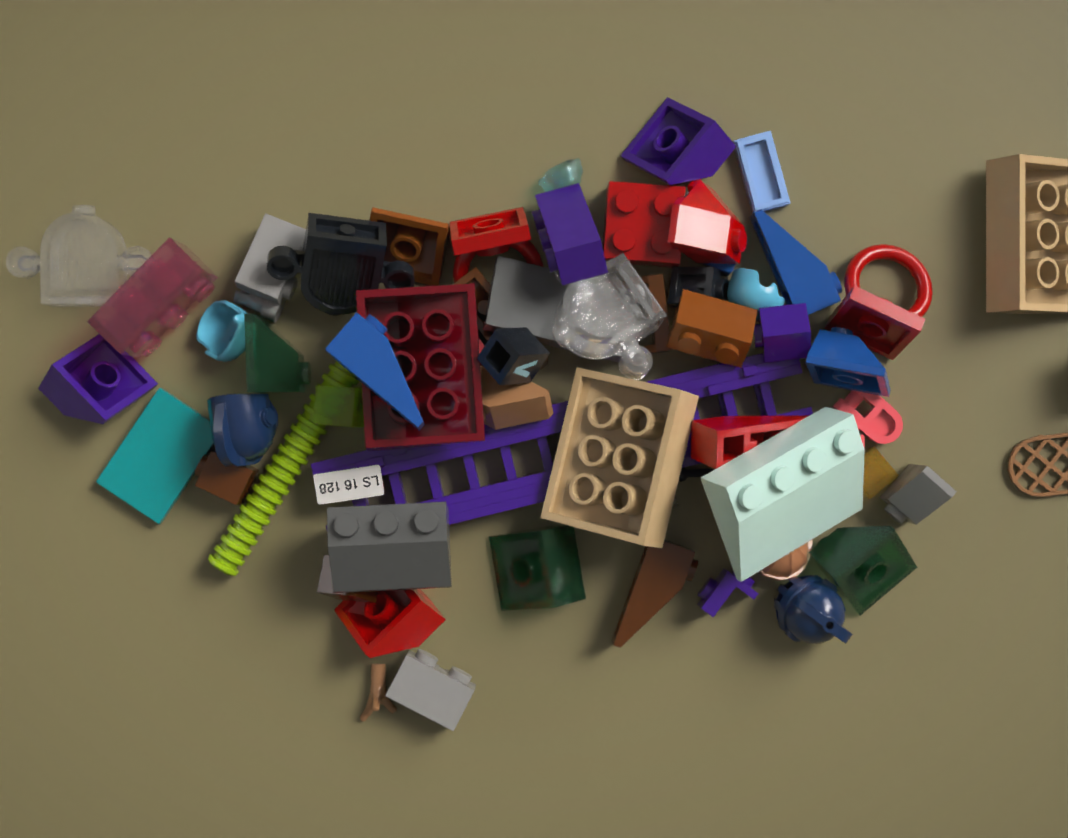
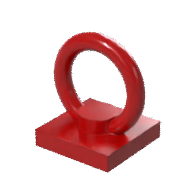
[449,207,543,283]
[825,244,933,360]

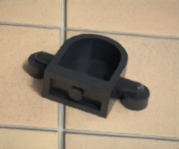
[267,213,415,316]

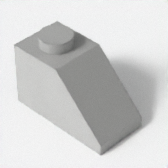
[879,464,957,525]

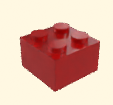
[603,181,686,268]

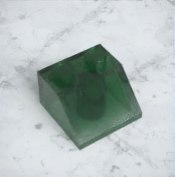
[489,524,586,611]

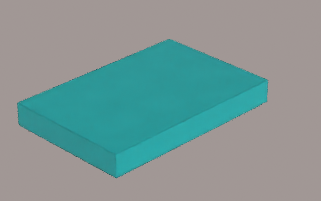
[96,388,214,524]

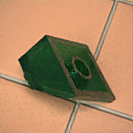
[244,314,311,394]
[809,525,918,616]

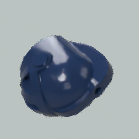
[207,394,278,467]
[774,575,853,644]

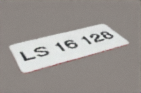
[313,465,384,505]

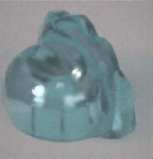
[538,158,583,192]

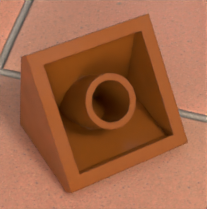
[370,207,450,286]

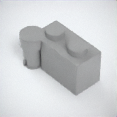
[233,213,306,323]

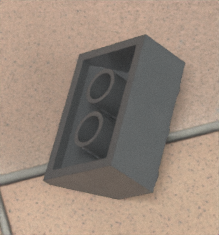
[327,502,452,593]

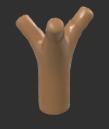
[360,664,397,722]

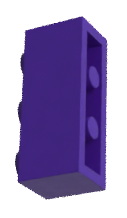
[532,183,608,285]

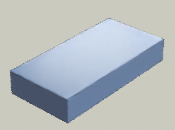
[733,130,791,214]

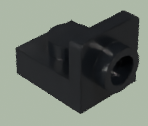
[668,267,729,307]

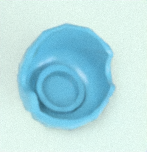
[727,268,785,321]
[196,300,253,362]

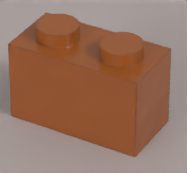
[667,289,758,368]

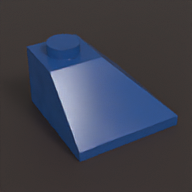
[805,327,891,397]

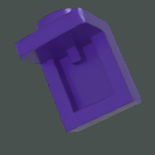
[697,568,759,617]

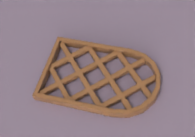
[1007,432,1068,497]

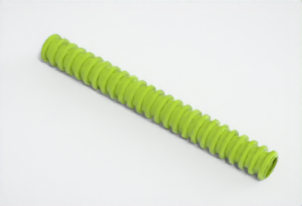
[208,361,359,576]

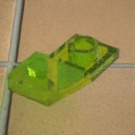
[313,385,364,427]

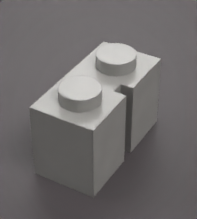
[385,649,476,731]

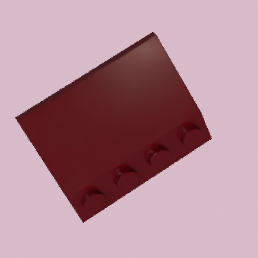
[356,283,485,451]

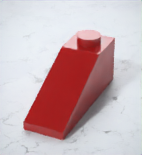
[691,415,810,469]

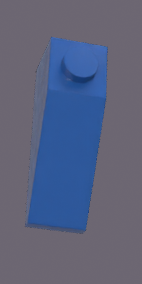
[749,210,842,315]
[325,312,424,431]

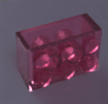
[87,237,218,358]

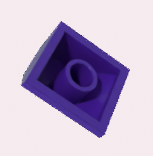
[620,97,736,185]
[38,330,158,424]

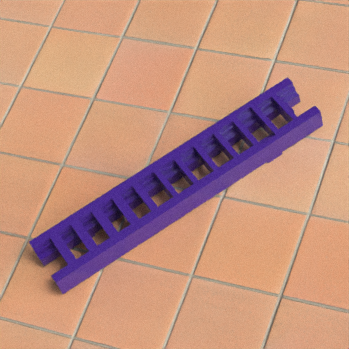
[311,353,813,530]

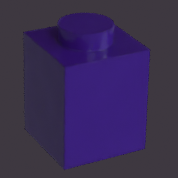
[753,303,811,362]

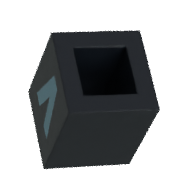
[477,327,550,385]

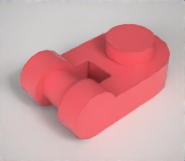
[832,390,903,444]

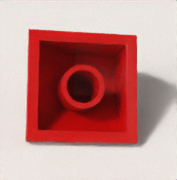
[334,589,446,658]

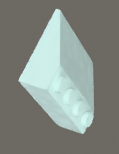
[700,407,865,582]

